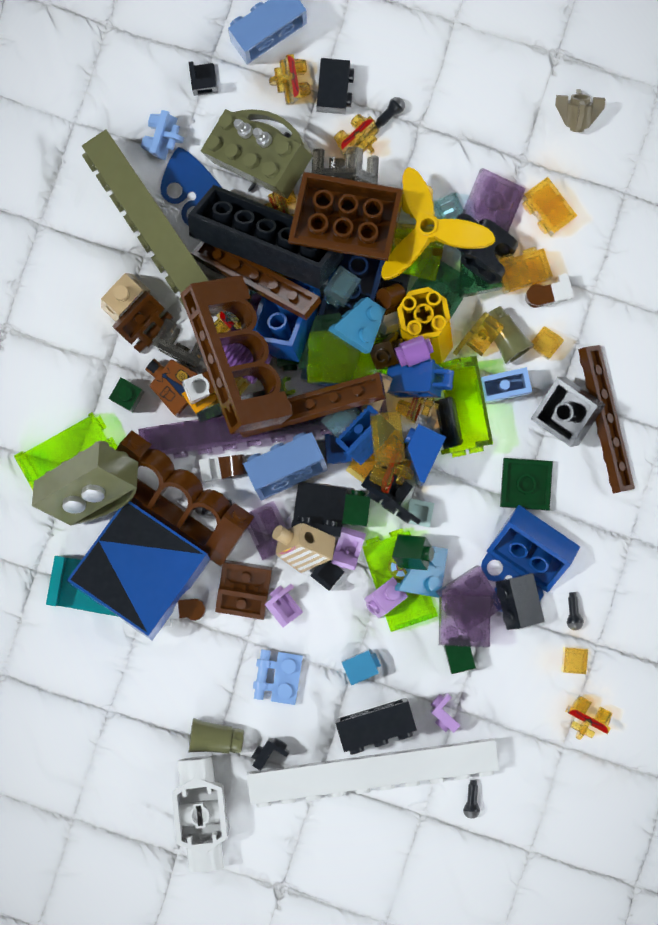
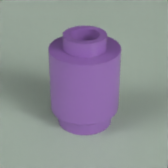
[394,335,434,367]

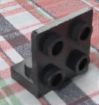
[361,461,421,525]
[291,482,347,537]

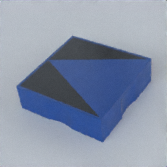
[67,501,210,641]

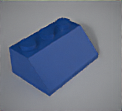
[253,278,323,362]
[404,424,446,486]
[486,505,581,593]

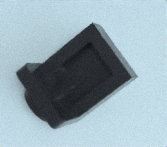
[251,737,290,771]

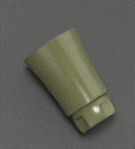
[482,306,534,365]
[188,718,244,754]

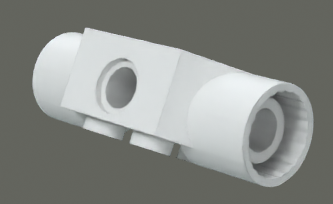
[171,756,229,872]

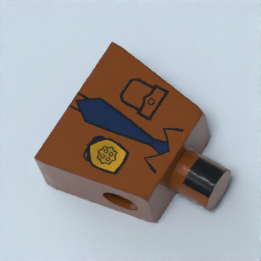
[145,358,198,418]

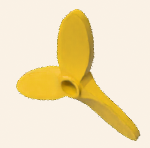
[381,167,495,280]

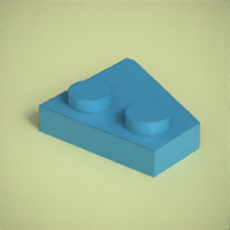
[328,297,386,354]
[395,546,448,598]

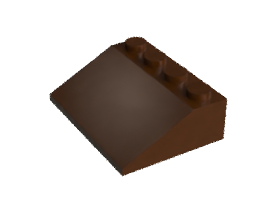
[288,172,403,261]

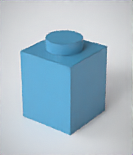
[341,650,381,686]

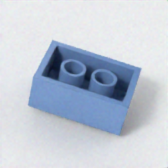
[228,0,307,65]
[243,432,328,501]

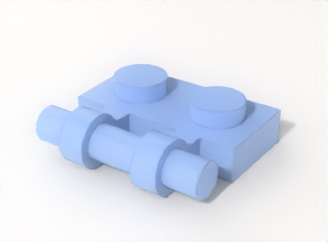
[253,649,303,705]

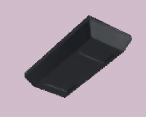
[434,396,463,449]

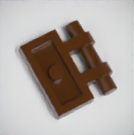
[112,291,174,353]

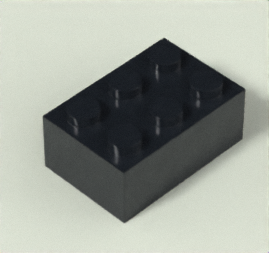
[335,698,417,755]

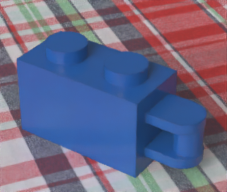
[387,359,454,398]

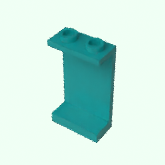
[46,555,119,617]

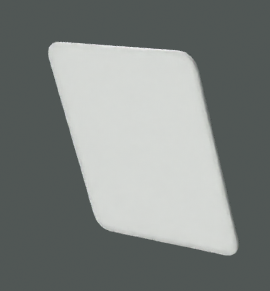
[164,300,188,326]

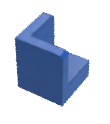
[324,433,352,465]

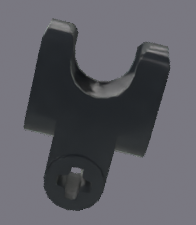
[455,213,518,284]

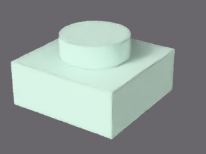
[405,498,435,528]

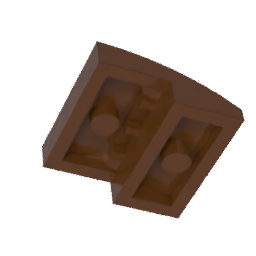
[215,560,273,620]

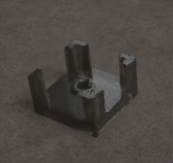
[312,147,379,185]
[152,318,205,372]

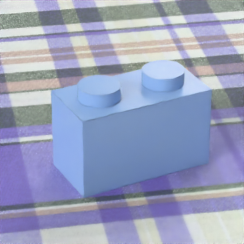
[476,367,532,404]

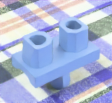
[141,110,184,160]

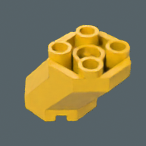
[397,287,453,366]

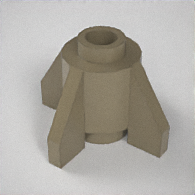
[555,89,606,132]

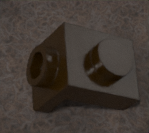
[369,331,405,370]

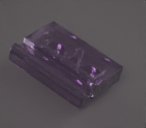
[247,500,287,560]

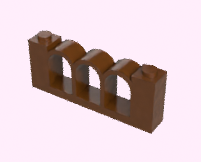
[180,275,293,434]
[116,430,254,567]

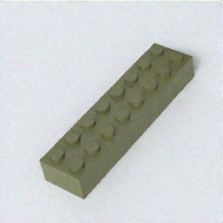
[81,129,209,310]

